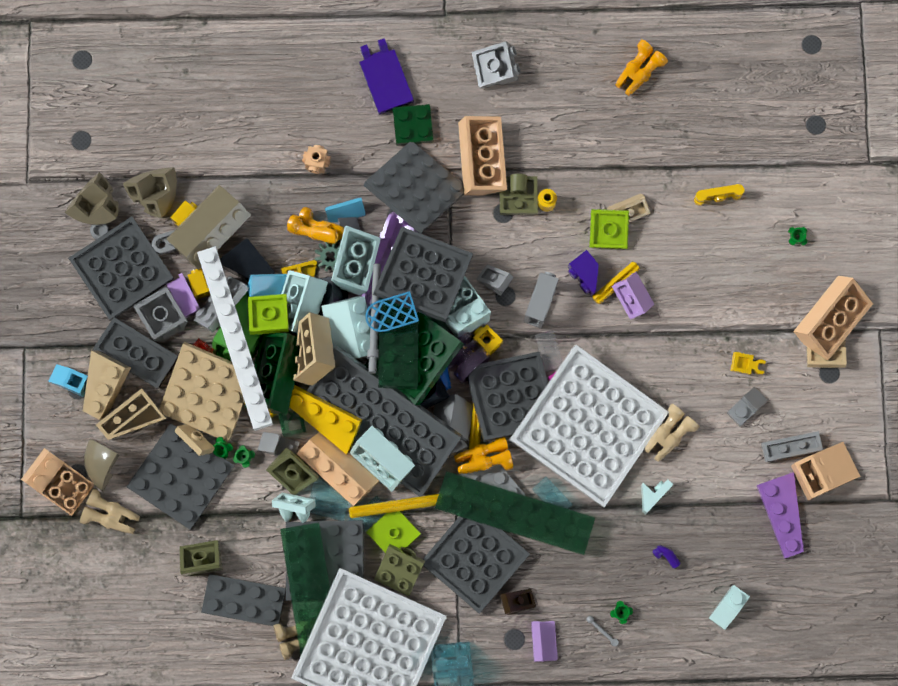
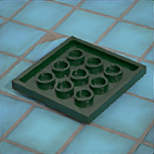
[364,308,464,405]

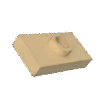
[175,424,215,456]

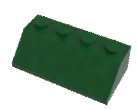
[245,333,300,415]

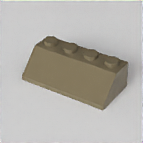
[166,185,251,270]

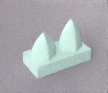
[272,492,316,523]

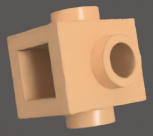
[302,145,331,174]

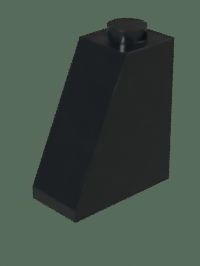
[220,238,276,282]

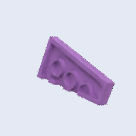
[757,472,804,559]

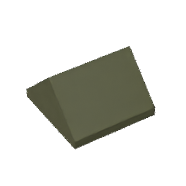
[266,448,319,495]
[180,540,223,577]

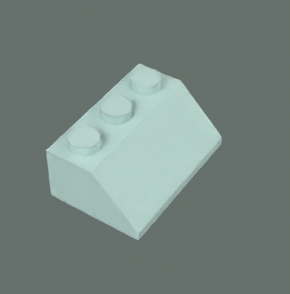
[331,226,381,295]
[281,270,328,333]
[321,296,370,358]
[349,426,415,492]

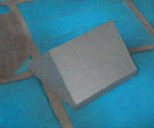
[433,394,473,441]

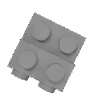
[472,41,520,89]

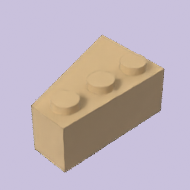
[293,312,335,386]
[83,350,131,420]
[96,389,166,440]

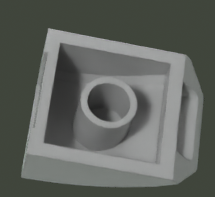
[134,286,188,342]

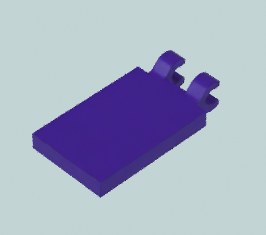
[359,38,414,114]

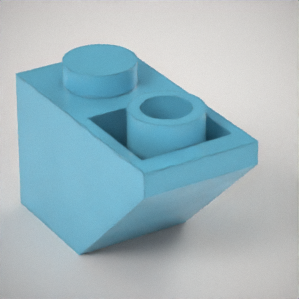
[48,364,88,397]

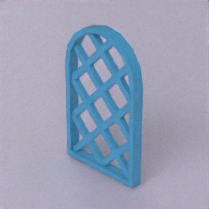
[365,291,419,332]

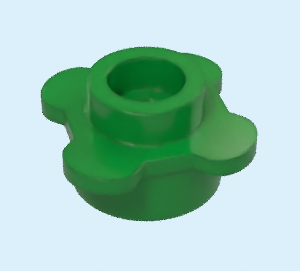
[788,227,808,246]
[213,437,233,459]
[233,445,255,468]
[610,601,633,624]

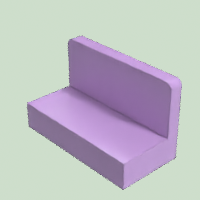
[612,272,654,319]
[167,273,200,318]
[531,621,558,662]

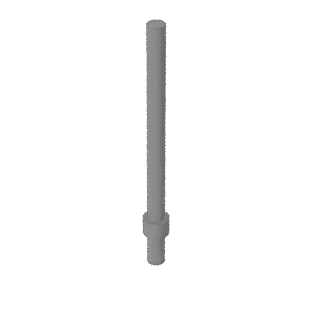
[367,264,381,374]

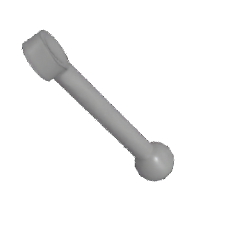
[586,616,619,647]

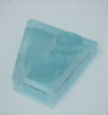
[310,477,349,521]

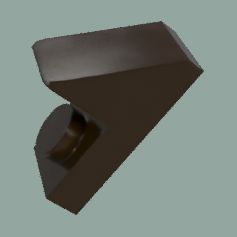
[500,588,536,615]

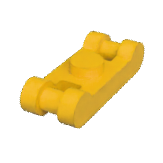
[694,184,745,206]

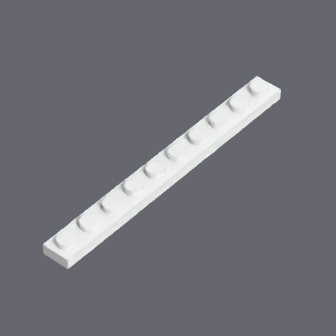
[197,246,273,431]

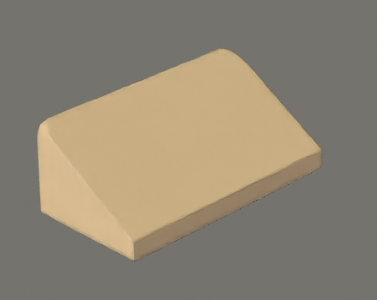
[607,194,651,222]

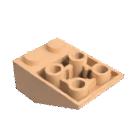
[791,442,861,501]
[21,448,94,516]

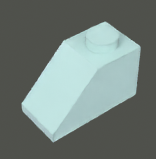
[709,585,750,630]

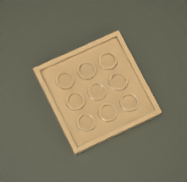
[159,342,245,442]

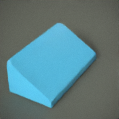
[325,198,366,223]
[247,274,287,297]

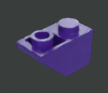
[568,250,599,297]

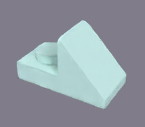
[641,479,673,515]

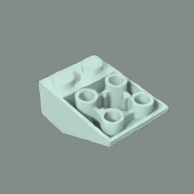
[446,277,491,340]

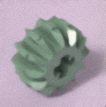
[315,242,340,271]

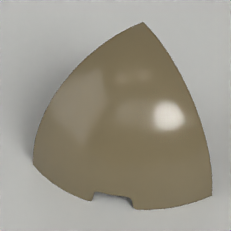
[123,167,177,218]
[65,172,119,225]
[84,439,120,491]

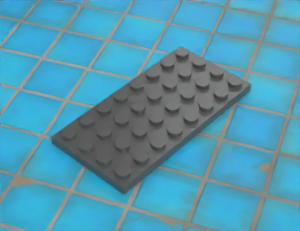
[307,346,463,497]

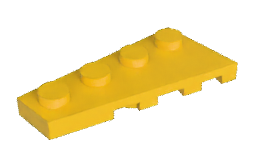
[289,385,363,455]

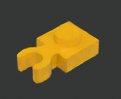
[730,352,766,375]

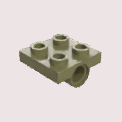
[499,174,538,215]
[374,544,425,596]

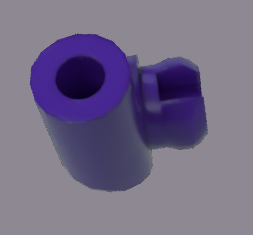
[652,545,681,568]

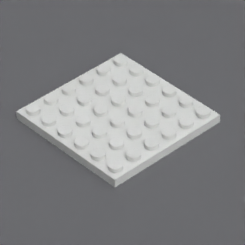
[509,345,669,507]
[291,568,446,686]

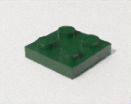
[393,104,434,146]

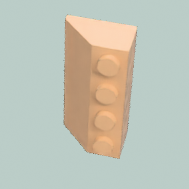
[458,116,507,196]
[793,276,873,360]
[297,432,380,507]

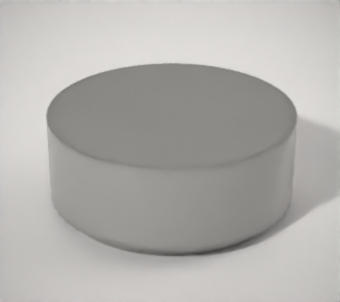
[90,224,110,240]

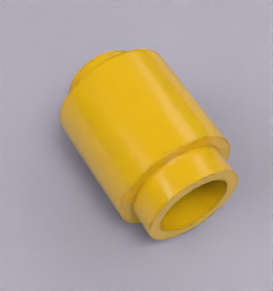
[538,189,557,212]

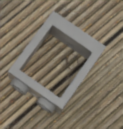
[524,272,558,329]

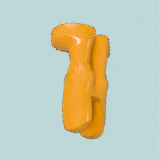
[615,39,668,96]
[287,207,344,244]
[454,437,513,474]

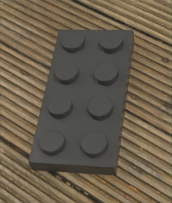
[93,317,178,389]
[201,574,286,626]

